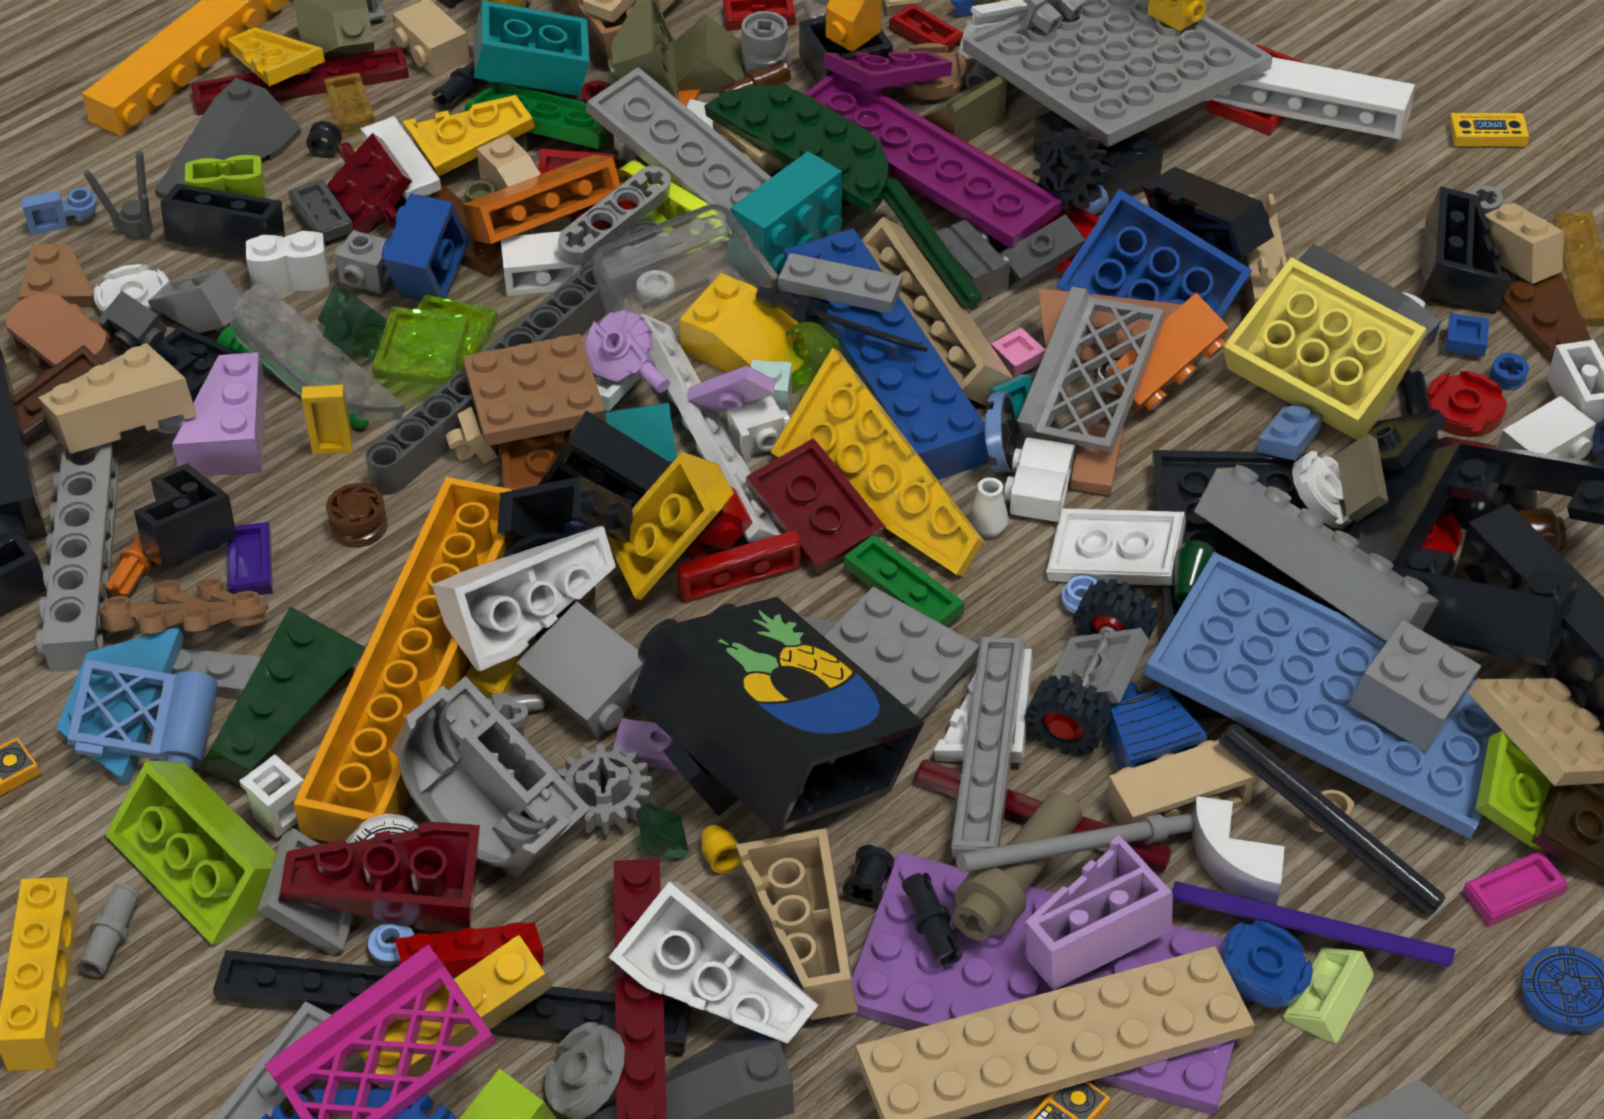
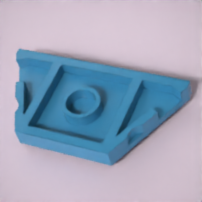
[57,628,185,784]

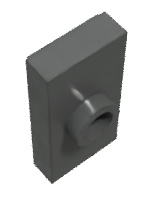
[288,179,353,242]
[1002,214,1085,285]

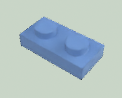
[1257,405,1323,461]

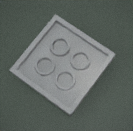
[824,587,980,719]

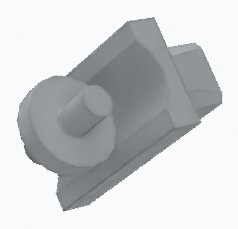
[1019,0,1086,35]

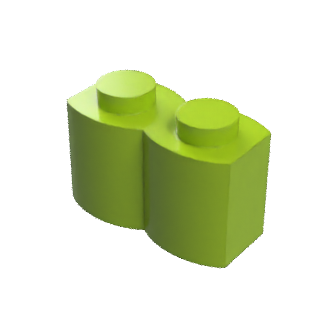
[185,155,267,198]

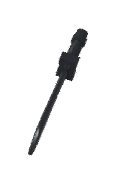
[756,286,928,352]

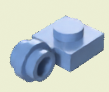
[21,187,98,235]

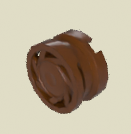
[326,483,388,548]

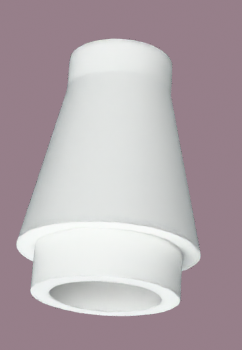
[968,477,1009,538]

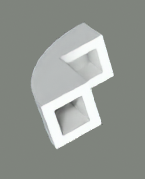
[1192,796,1285,905]

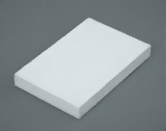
[1046,508,1186,586]

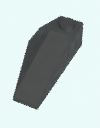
[592,1031,794,1119]

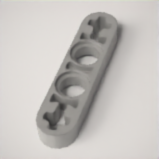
[558,166,671,265]

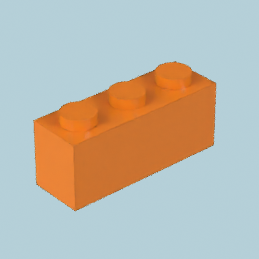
[1105,293,1229,414]

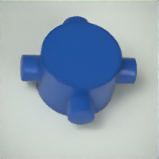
[951,0,977,17]

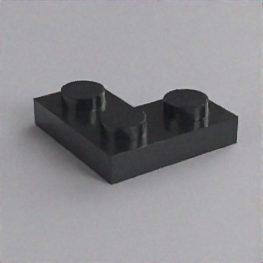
[155,326,242,403]

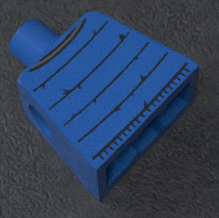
[1106,681,1207,770]

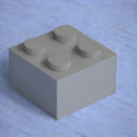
[1349,620,1482,752]

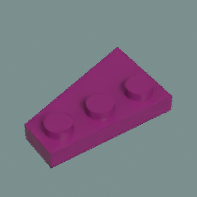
[823,51,953,92]

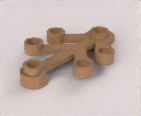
[100,578,269,633]

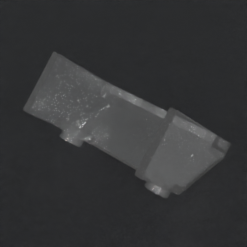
[592,204,779,316]

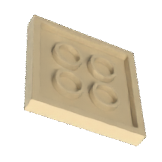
[1467,678,1604,786]

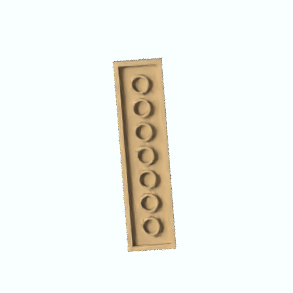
[855,946,1255,1119]

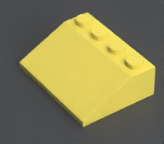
[1223,257,1427,440]

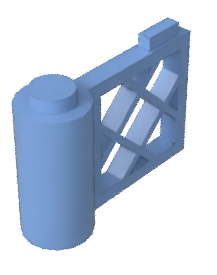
[67,659,218,770]

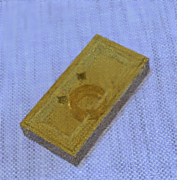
[324,73,375,134]

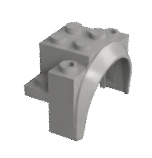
[390,676,591,882]

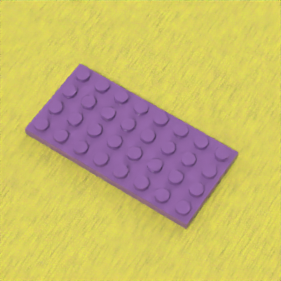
[852,852,1246,1116]

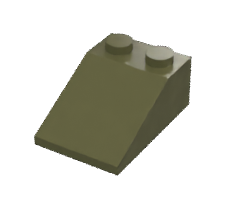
[608,0,679,100]

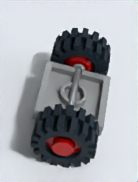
[1025,579,1158,756]

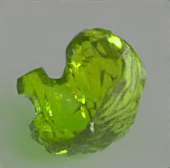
[786,322,842,386]

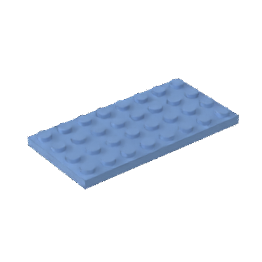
[1143,552,1502,839]

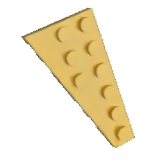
[770,348,984,577]

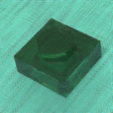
[636,803,689,861]

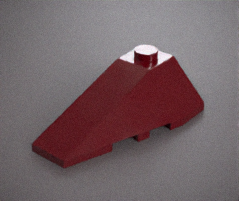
[280,821,480,932]

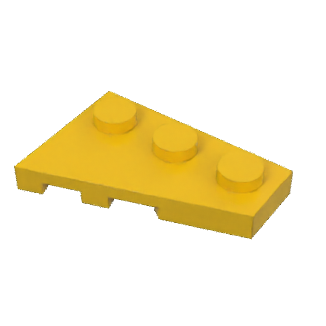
[227,27,325,86]
[403,95,535,177]

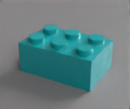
[474,0,589,96]
[730,151,842,285]

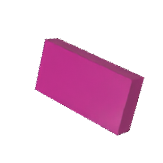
[1462,850,1568,927]

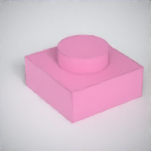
[991,328,1046,377]

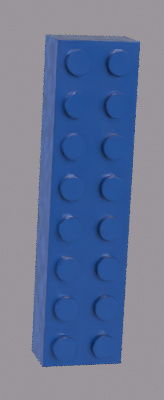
[783,228,988,480]

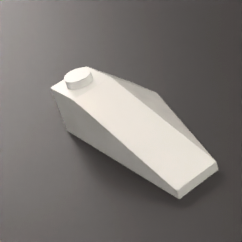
[432,526,616,671]
[609,881,819,1044]

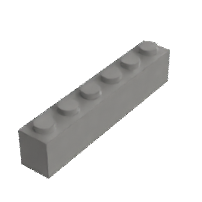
[1194,465,1439,641]

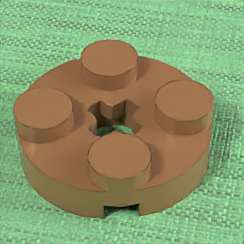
[901,43,967,101]

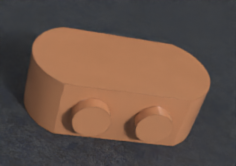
[6,293,113,375]

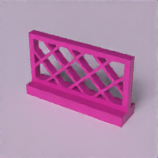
[264,944,497,1119]

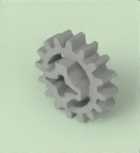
[557,743,653,835]

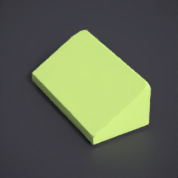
[1283,947,1374,1043]

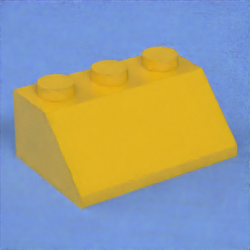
[607,452,733,600]

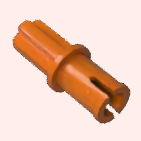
[106,534,152,597]

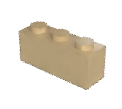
[1106,740,1256,826]

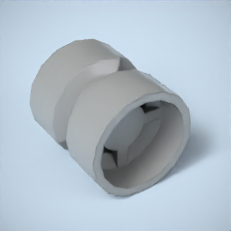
[742,11,788,72]

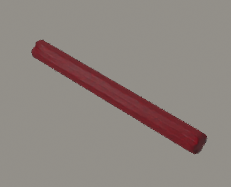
[915,759,1172,873]

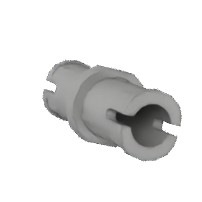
[77,883,140,978]

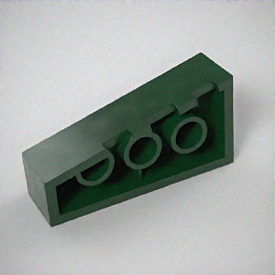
[200,606,366,788]

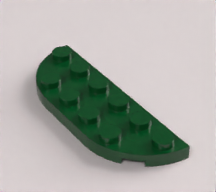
[704,85,889,215]

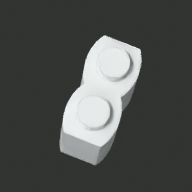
[246,231,330,295]
[1004,437,1075,522]

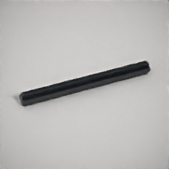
[1219,723,1445,916]

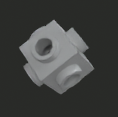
[334,230,392,294]

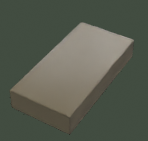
[1336,433,1388,522]

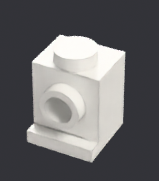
[727,396,790,464]
[239,755,304,838]

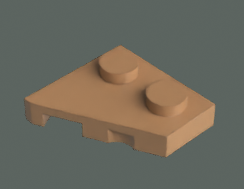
[18,244,96,307]

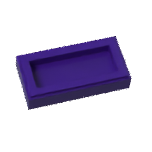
[227,522,273,595]

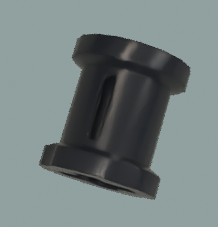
[842,845,895,907]

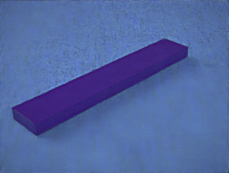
[1172,881,1455,967]

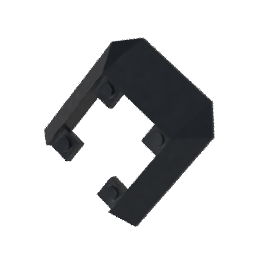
[1338,437,1604,666]

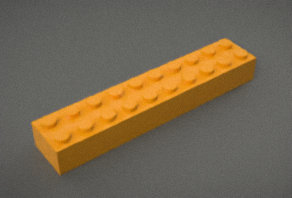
[293,477,516,842]

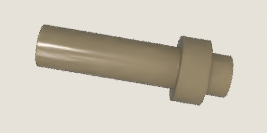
[953,792,1083,941]

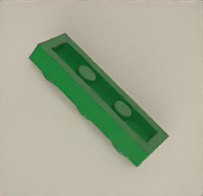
[844,534,965,627]

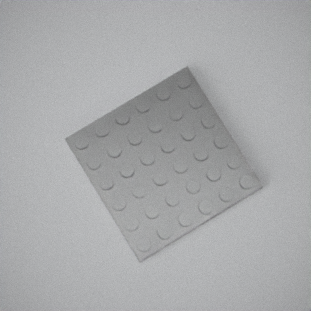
[963,0,1272,147]

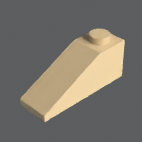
[477,134,571,234]

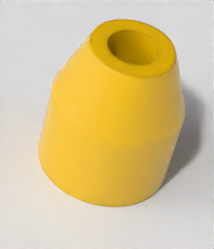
[701,824,740,874]

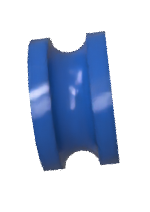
[1490,353,1529,390]

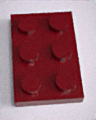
[745,438,886,575]

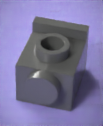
[97,291,168,350]

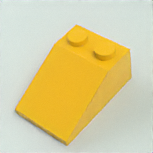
[679,273,821,381]

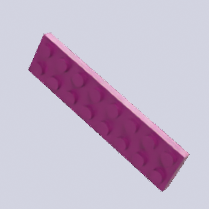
[804,73,1062,249]

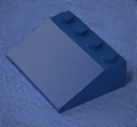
[1056,189,1252,320]

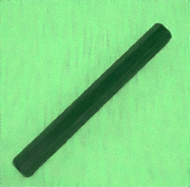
[884,177,982,310]

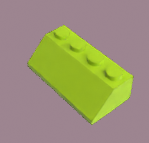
[105,760,276,944]

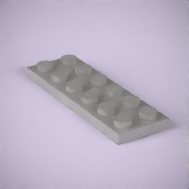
[585,67,772,222]

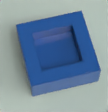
[1445,313,1489,357]

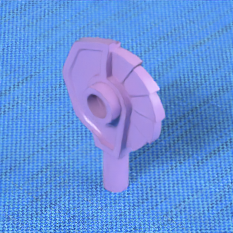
[584,310,670,393]

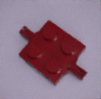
[327,133,413,234]

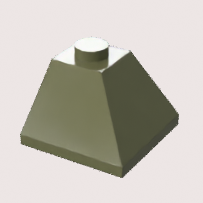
[293,0,375,60]

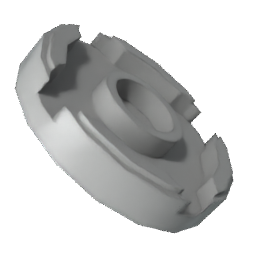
[544,1022,625,1119]

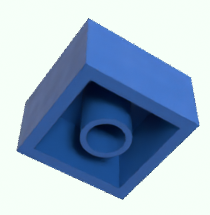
[382,193,469,306]

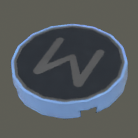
[985,392,1017,474]

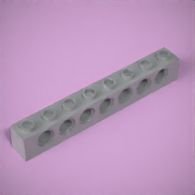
[36,432,123,672]

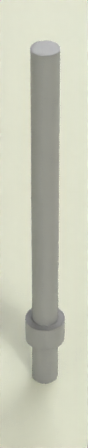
[956,814,1195,872]

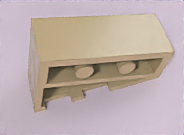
[38,343,197,454]

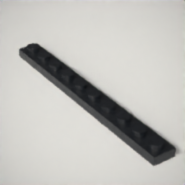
[213,950,692,1053]

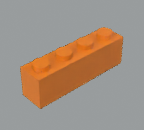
[462,155,621,244]

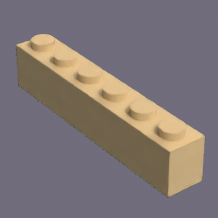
[862,217,1013,407]

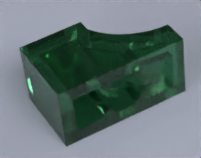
[318,286,394,358]

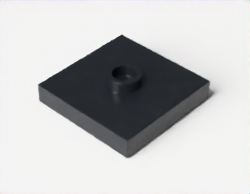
[1368,410,1446,472]

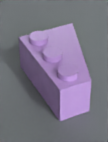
[172,352,266,476]
[1025,834,1173,990]

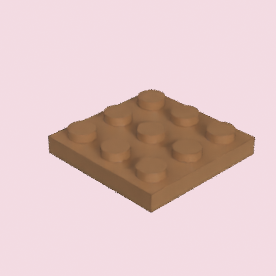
[462,334,606,446]

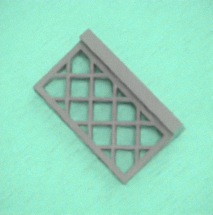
[1017,286,1166,453]

